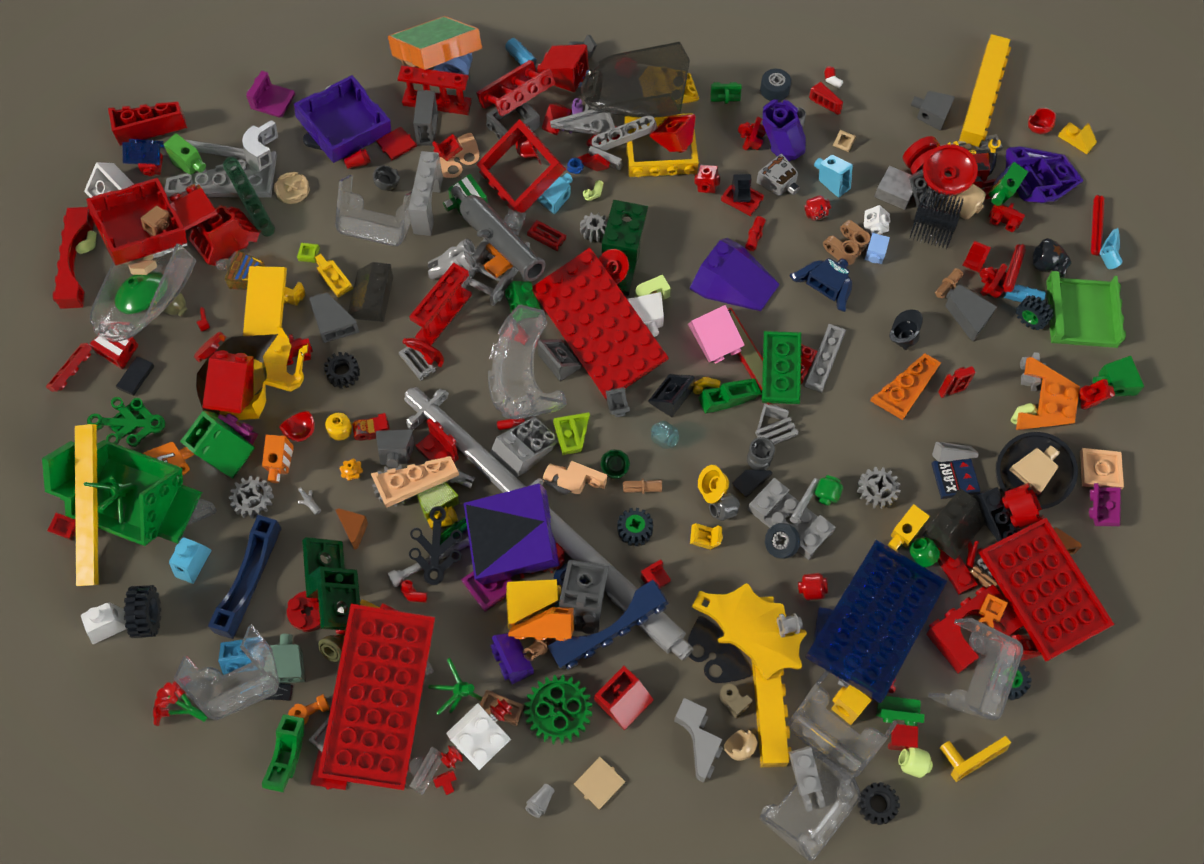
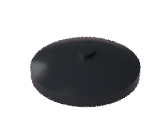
[995,432,1078,510]

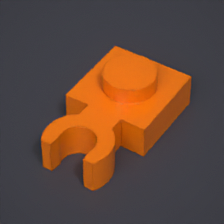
[976,593,1008,634]

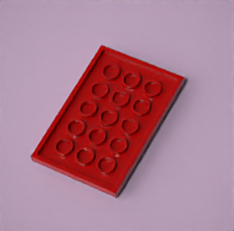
[978,518,1115,662]

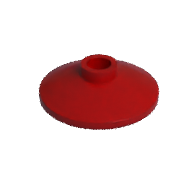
[599,249,629,284]

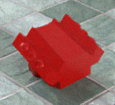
[188,205,260,266]

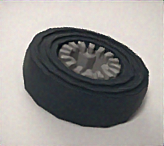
[765,523,800,559]

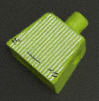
[417,481,460,522]

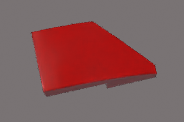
[578,153,610,171]

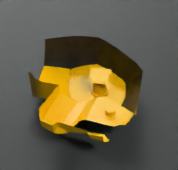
[196,327,308,420]

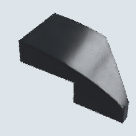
[732,470,773,497]

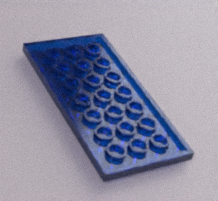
[806,540,947,703]

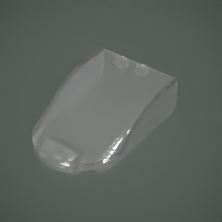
[90,244,196,342]

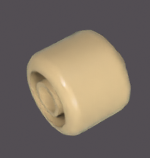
[946,184,986,219]

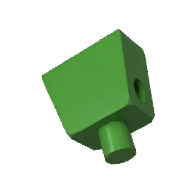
[163,133,206,175]

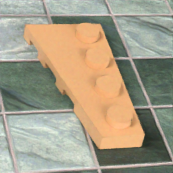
[371,456,459,508]

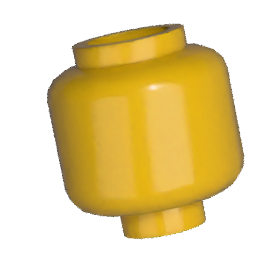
[325,412,352,441]

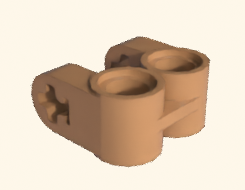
[823,220,870,265]

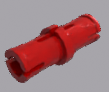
[745,216,766,251]

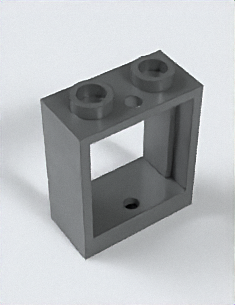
[413,90,438,146]
[486,102,540,140]

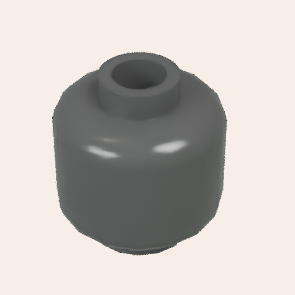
[709,493,740,521]

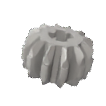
[580,212,608,243]

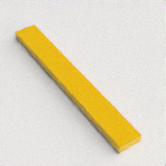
[75,424,98,586]

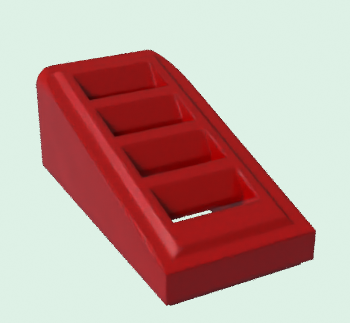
[809,82,843,115]

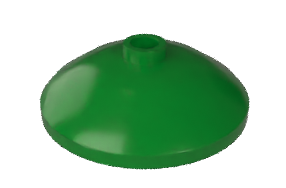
[114,271,167,314]

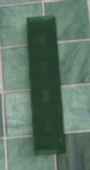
[223,157,275,237]

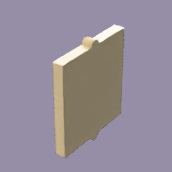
[574,757,625,810]

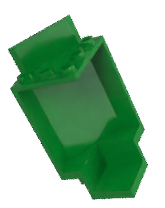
[42,440,203,546]

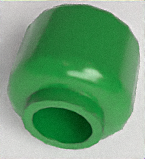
[815,475,843,506]
[910,538,940,567]

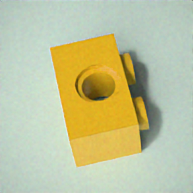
[831,683,871,725]

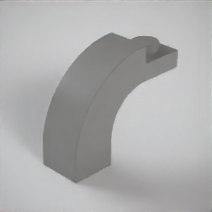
[242,121,278,171]

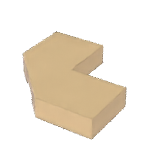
[127,254,157,275]

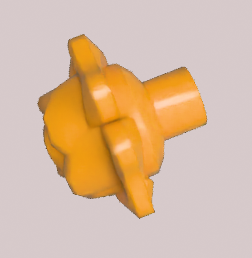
[339,459,363,481]

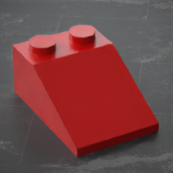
[168,184,218,231]

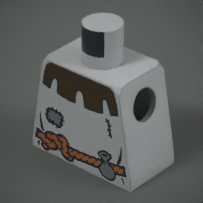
[756,154,800,196]

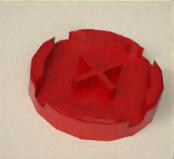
[194,331,226,362]

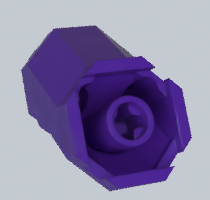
[762,99,806,162]

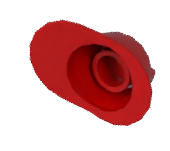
[515,134,542,165]

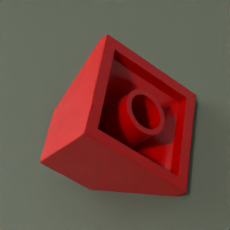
[649,114,696,153]

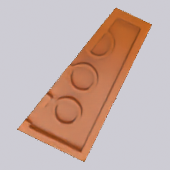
[870,353,941,420]

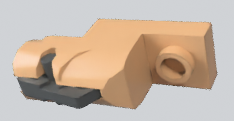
[543,461,607,495]

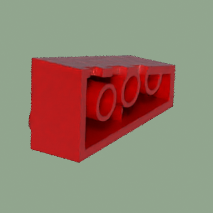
[108,101,187,146]

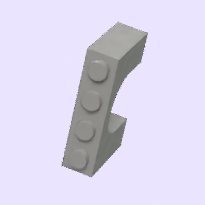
[408,151,443,236]

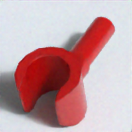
[197,307,210,332]

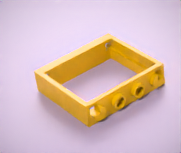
[624,113,699,177]

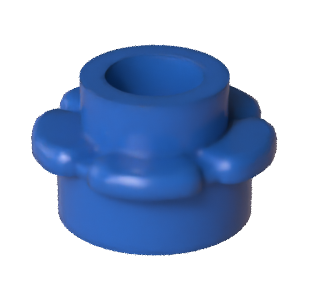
[567,158,584,174]

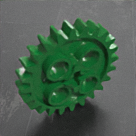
[524,675,592,745]

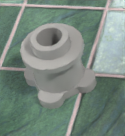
[777,613,803,638]

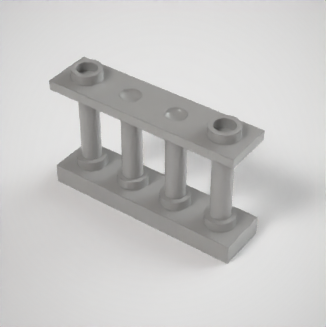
[462,238,530,306]

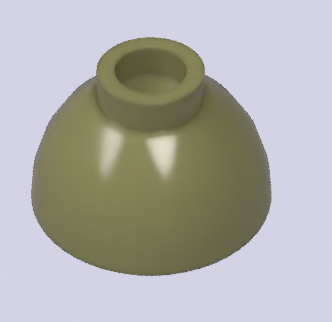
[162,292,188,317]
[318,634,344,662]

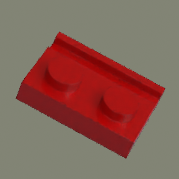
[721,184,764,216]
[938,366,976,398]

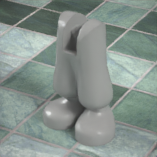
[428,239,477,280]

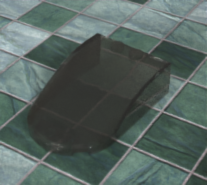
[581,41,690,118]

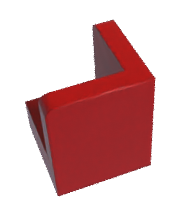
[962,241,991,272]
[640,559,671,588]
[888,724,918,751]

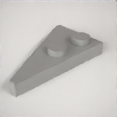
[550,105,617,137]

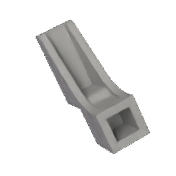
[674,698,723,782]

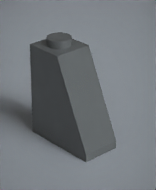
[945,284,997,341]
[309,293,359,343]

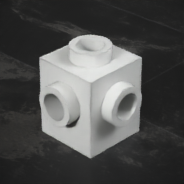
[863,205,890,235]

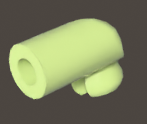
[583,180,604,201]

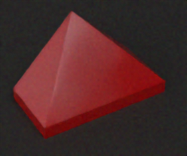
[542,104,572,136]

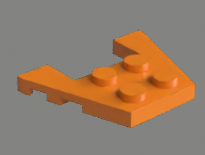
[1016,357,1080,430]

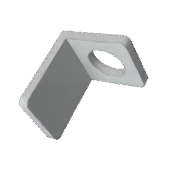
[757,404,789,430]

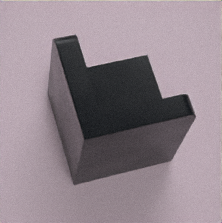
[732,174,752,202]

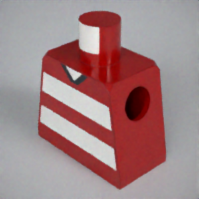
[89,323,138,370]

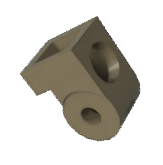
[719,684,753,719]

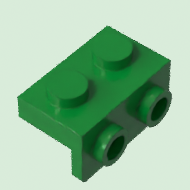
[505,281,542,321]
[876,695,925,726]

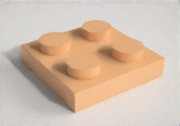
[1080,448,1124,490]

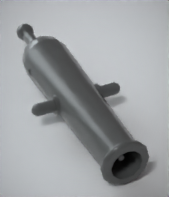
[451,186,546,282]

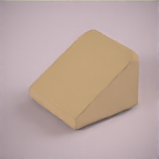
[833,130,856,152]

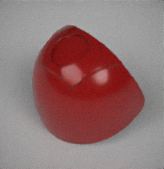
[279,411,314,442]

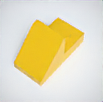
[1058,122,1097,154]

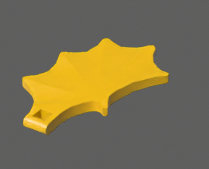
[692,583,807,680]

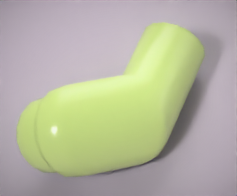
[75,231,97,254]
[1011,403,1038,424]

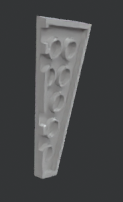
[165,151,277,197]

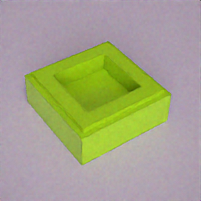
[297,243,320,263]

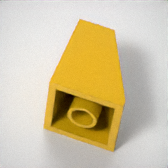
[506,579,561,629]

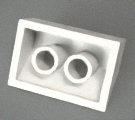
[84,162,134,197]

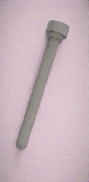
[387,537,470,588]

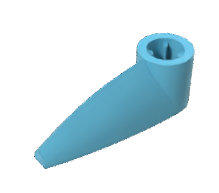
[1100,228,1123,269]

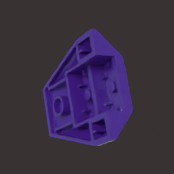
[1006,146,1084,203]
[690,238,779,311]

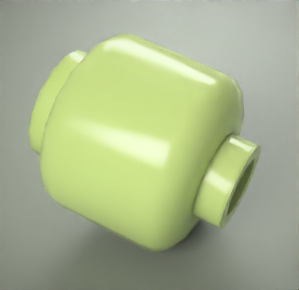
[898,747,933,778]

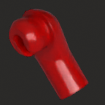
[401,580,428,603]

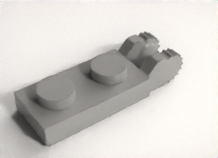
[789,746,825,812]

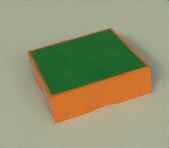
[388,16,482,70]

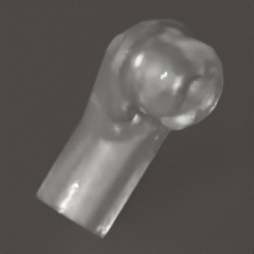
[216,251,239,271]

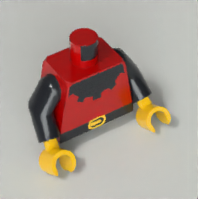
[947,139,1001,188]

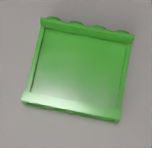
[1046,271,1126,348]

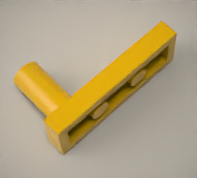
[940,736,1011,782]

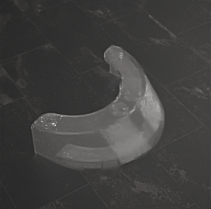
[488,304,567,419]

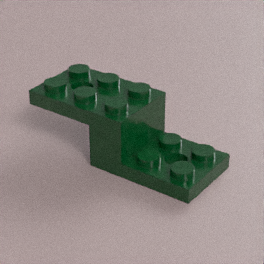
[602,199,648,296]
[302,537,360,630]

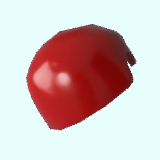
[1028,108,1056,135]

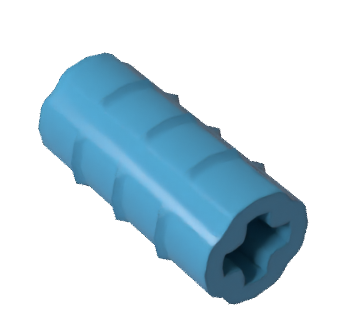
[505,38,537,66]
[1004,284,1046,302]

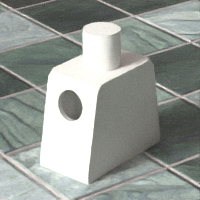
[627,292,664,337]
[81,602,128,644]

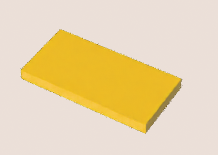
[243,266,287,336]

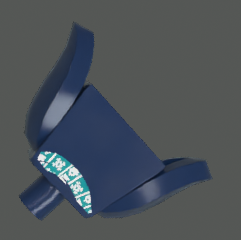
[789,258,852,312]

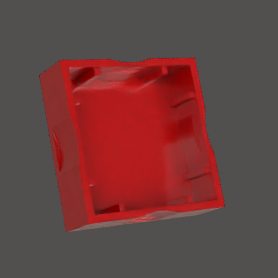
[86,178,187,266]

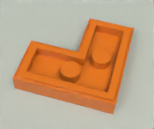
[484,243,513,278]

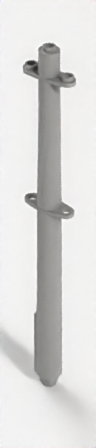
[404,387,694,661]

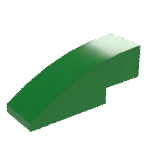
[698,378,762,414]

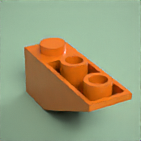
[508,607,574,641]

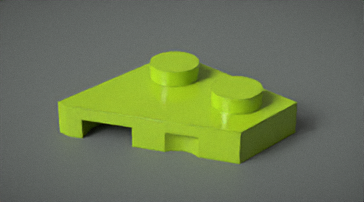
[553,412,590,455]

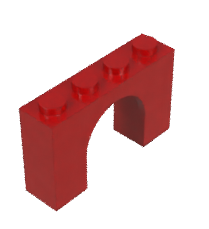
[926,585,1023,674]

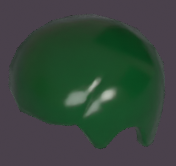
[600,449,630,479]

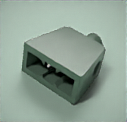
[261,634,306,683]

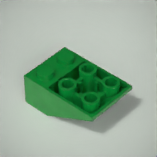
[180,411,255,478]

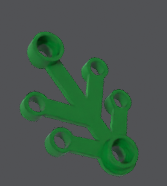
[87,397,166,447]

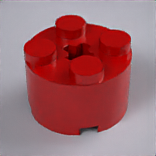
[1002,483,1044,528]

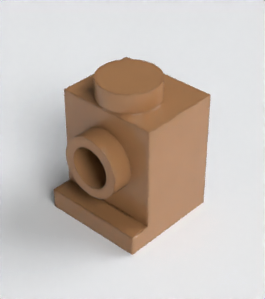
[141,206,172,236]

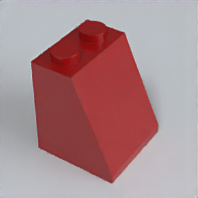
[537,44,589,93]
[203,350,254,414]

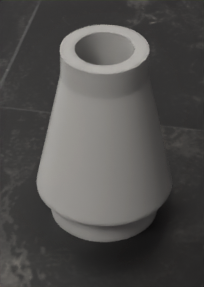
[525,784,555,818]

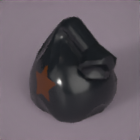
[1033,238,1071,278]

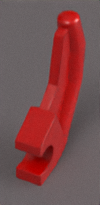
[403,338,444,367]

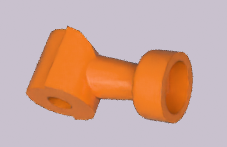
[288,694,330,725]

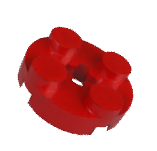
[287,591,321,632]

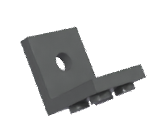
[559,560,609,634]

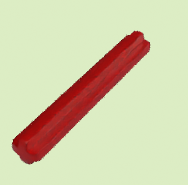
[1091,195,1105,256]
[1003,244,1026,292]

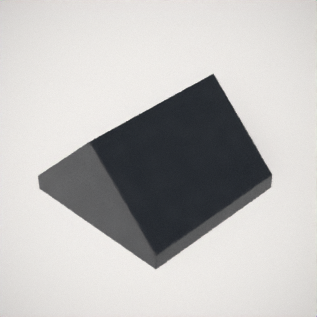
[648,374,695,417]

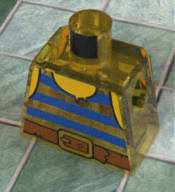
[224,251,265,290]

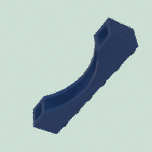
[208,515,282,639]
[548,580,669,670]

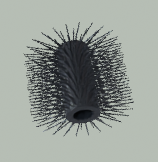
[910,187,964,250]

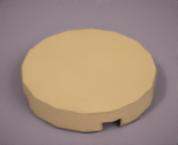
[274,172,310,204]

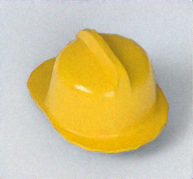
[698,465,729,504]

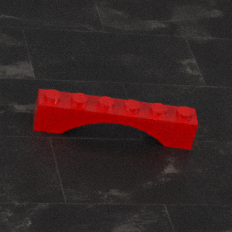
[53,207,94,309]

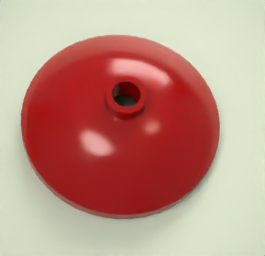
[923,144,978,195]

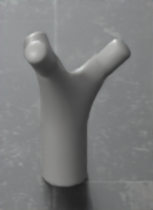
[298,487,321,515]

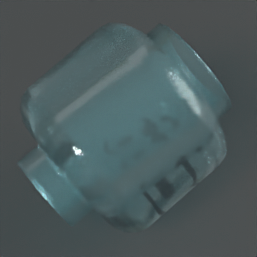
[651,421,680,449]

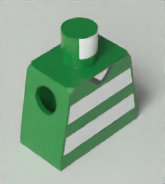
[443,174,488,215]

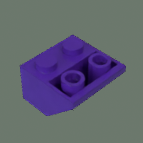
[490,633,534,685]

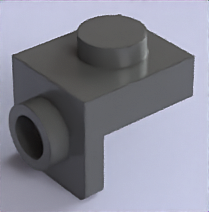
[568,35,597,58]
[605,387,630,417]

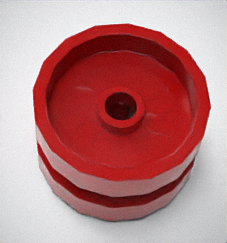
[903,136,940,175]

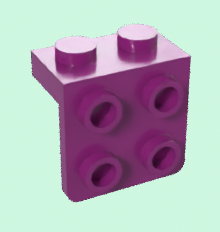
[246,70,295,118]

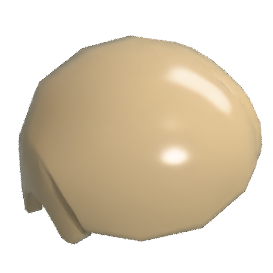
[724,730,758,761]

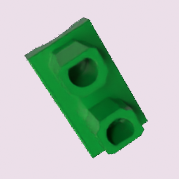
[710,82,742,104]

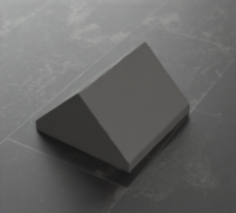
[537,339,583,381]

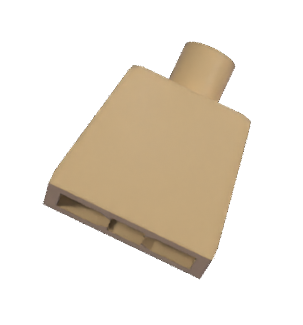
[1009,446,1059,495]

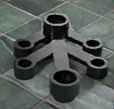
[409,506,463,585]

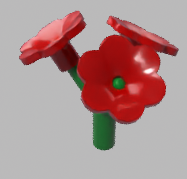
[153,676,209,726]

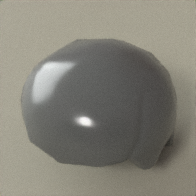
[373,165,400,191]

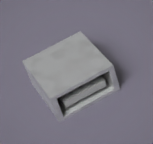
[874,166,913,210]

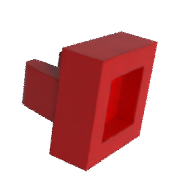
[433,769,457,795]

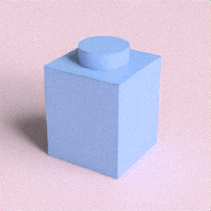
[864,233,890,264]

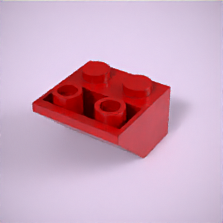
[594,666,654,731]

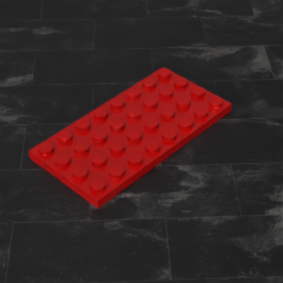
[532,247,669,401]
[318,604,435,790]

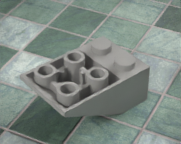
[490,417,559,477]

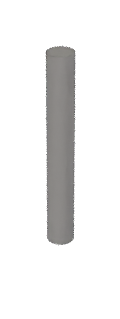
[790,478,819,524]

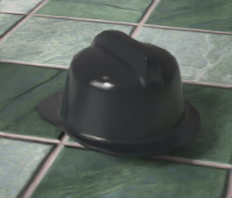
[889,309,923,350]

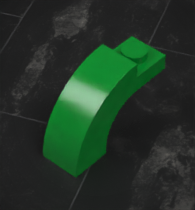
[262,714,304,792]

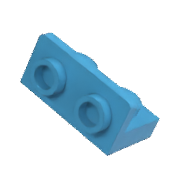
[218,637,264,675]

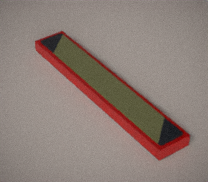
[728,308,772,405]

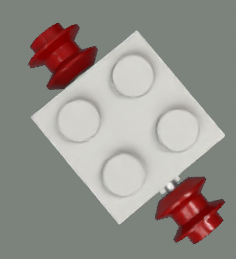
[440,698,512,770]

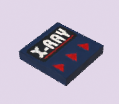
[932,458,981,499]

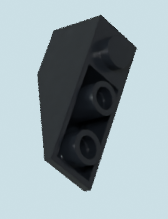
[971,487,1017,542]

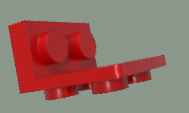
[415,418,459,463]

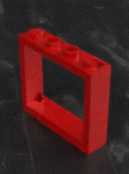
[476,119,566,214]

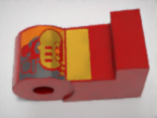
[352,413,390,441]

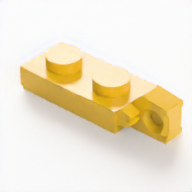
[315,253,353,298]

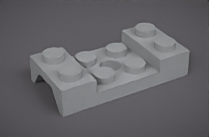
[748,478,836,560]

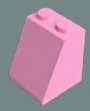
[688,305,745,364]

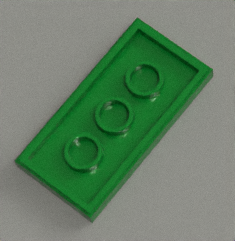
[762,331,801,404]

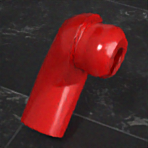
[497,413,525,430]

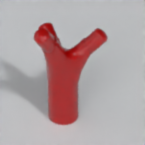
[965,538,983,568]

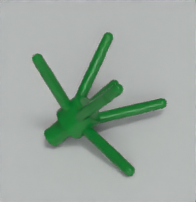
[84,476,134,523]
[428,658,483,715]

